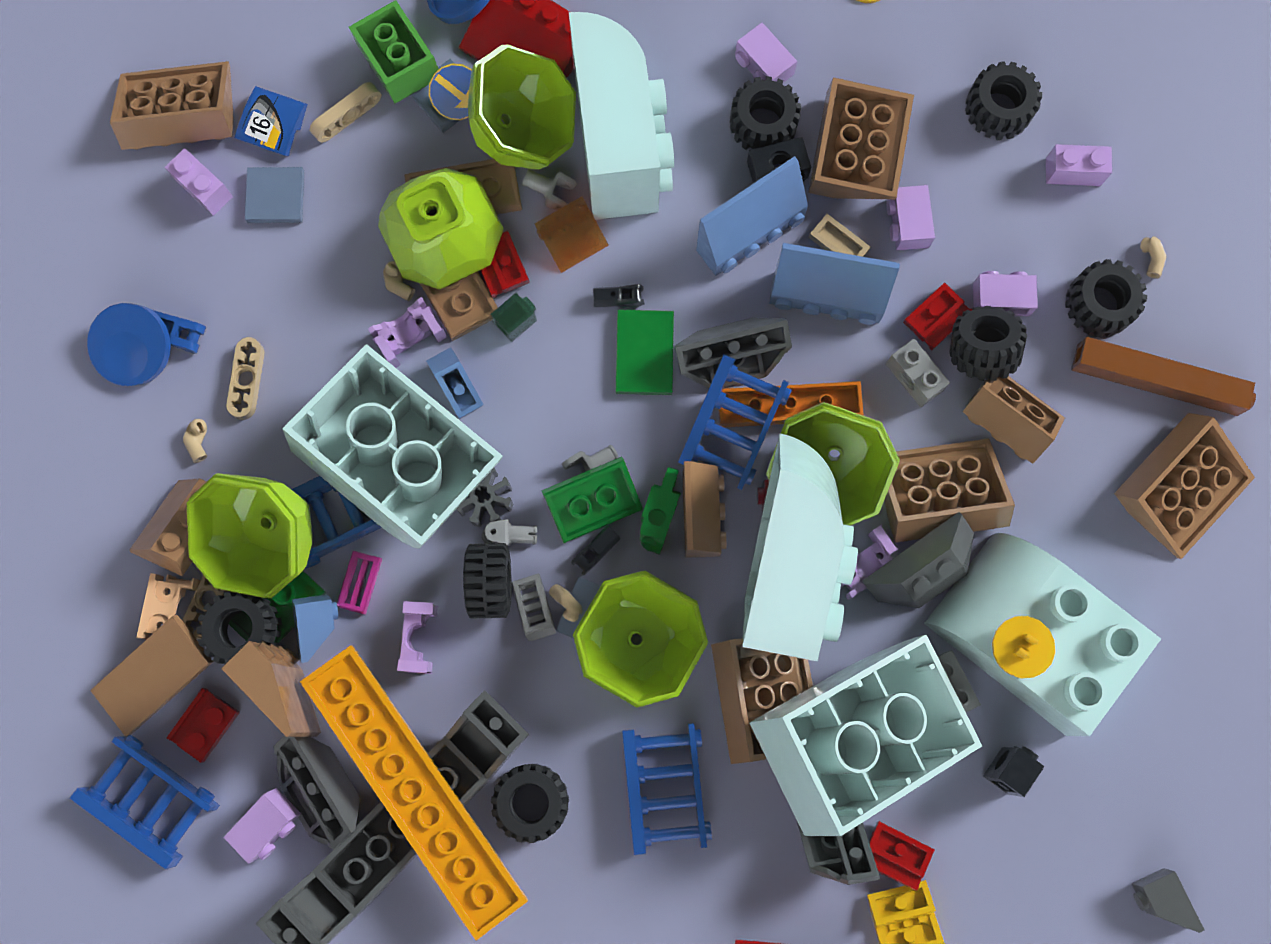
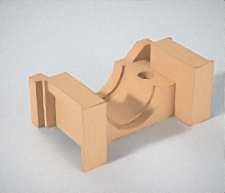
[136,573,201,639]

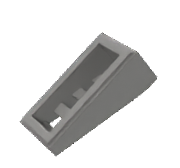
[512,574,556,641]

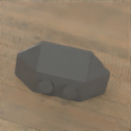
[675,318,792,388]
[862,512,974,608]
[273,735,360,849]
[797,822,880,885]

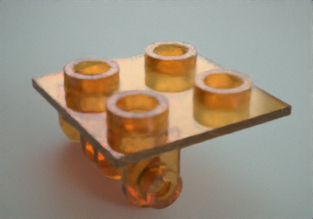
[534,196,609,273]

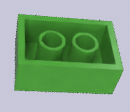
[349,0,439,104]

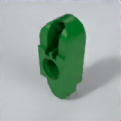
[639,466,681,555]

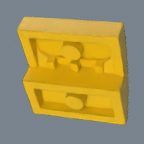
[867,880,945,944]

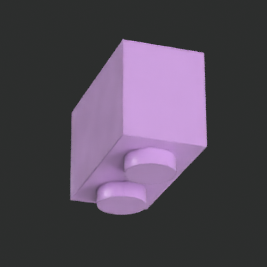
[735,23,797,83]
[1046,144,1112,186]
[165,148,233,216]
[886,185,935,250]
[973,271,1038,316]
[224,788,301,864]

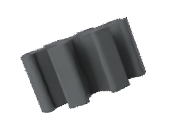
[457,468,514,527]

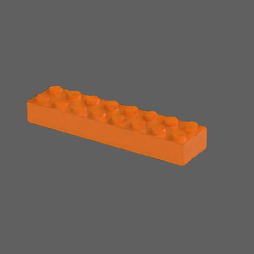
[718,381,864,428]

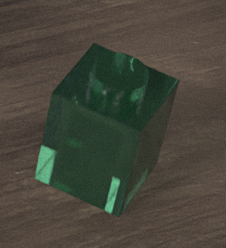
[491,292,537,342]

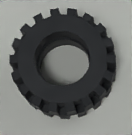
[965,61,1042,140]
[729,76,801,150]
[1065,259,1147,337]
[949,306,1027,381]
[463,543,512,618]
[197,591,282,665]
[491,764,569,843]

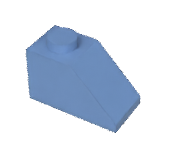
[426,347,484,419]
[292,594,338,663]

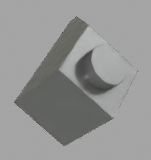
[1131,868,1205,933]

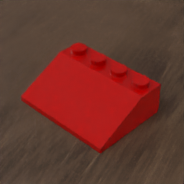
[459,0,574,78]

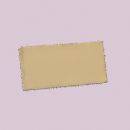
[809,214,871,257]

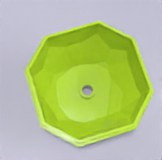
[468,44,576,169]
[378,168,504,289]
[766,402,900,526]
[187,473,312,598]
[573,570,709,708]

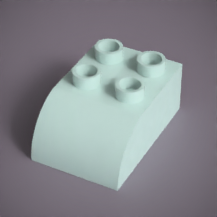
[569,12,674,220]
[282,344,503,549]
[743,433,858,661]
[924,533,1161,736]
[749,635,982,836]

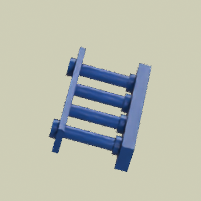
[678,355,792,490]
[291,476,382,569]
[622,723,712,855]
[70,735,220,869]

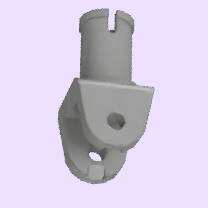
[522,168,577,212]
[562,445,619,471]
[482,519,537,547]

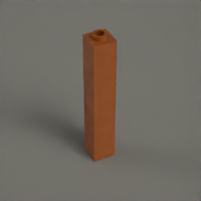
[1071,337,1256,416]

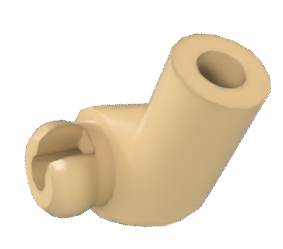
[1140,236,1167,279]
[383,261,415,301]
[183,419,207,463]
[549,584,582,622]

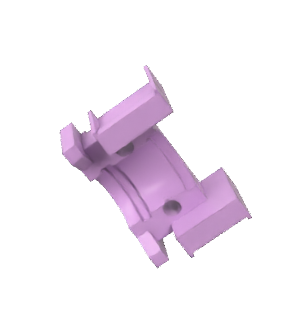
[368,297,447,368]
[841,524,899,600]
[397,601,438,674]

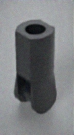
[593,284,644,307]
[571,525,621,576]

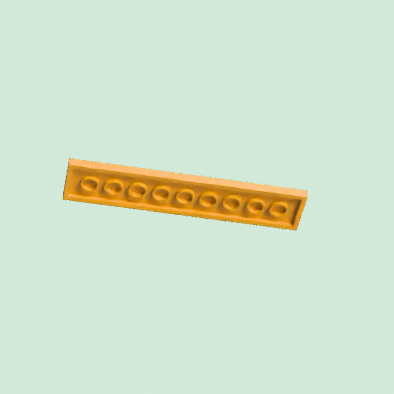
[300,645,528,940]

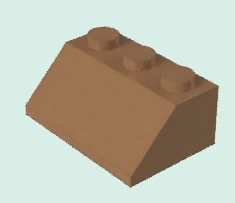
[962,376,1065,464]
[682,461,727,558]
[130,478,207,577]

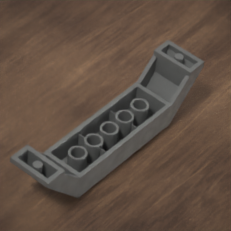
[256,690,529,944]

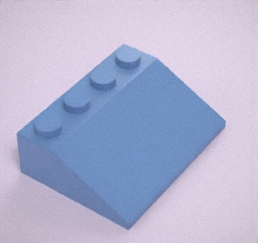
[696,156,808,276]
[769,243,900,325]

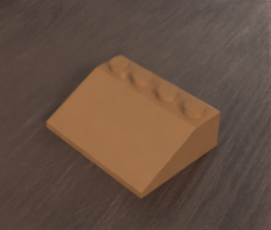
[110,61,234,150]
[808,77,914,200]
[1114,413,1255,559]
[884,439,1015,543]
[711,638,813,764]
[221,641,321,737]

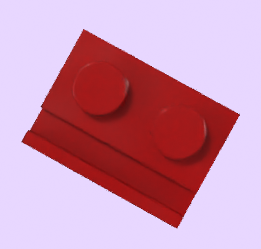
[481,230,530,298]
[903,282,972,351]
[166,688,240,763]
[869,821,935,891]

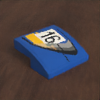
[234,86,308,156]

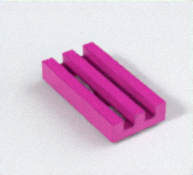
[337,551,382,615]

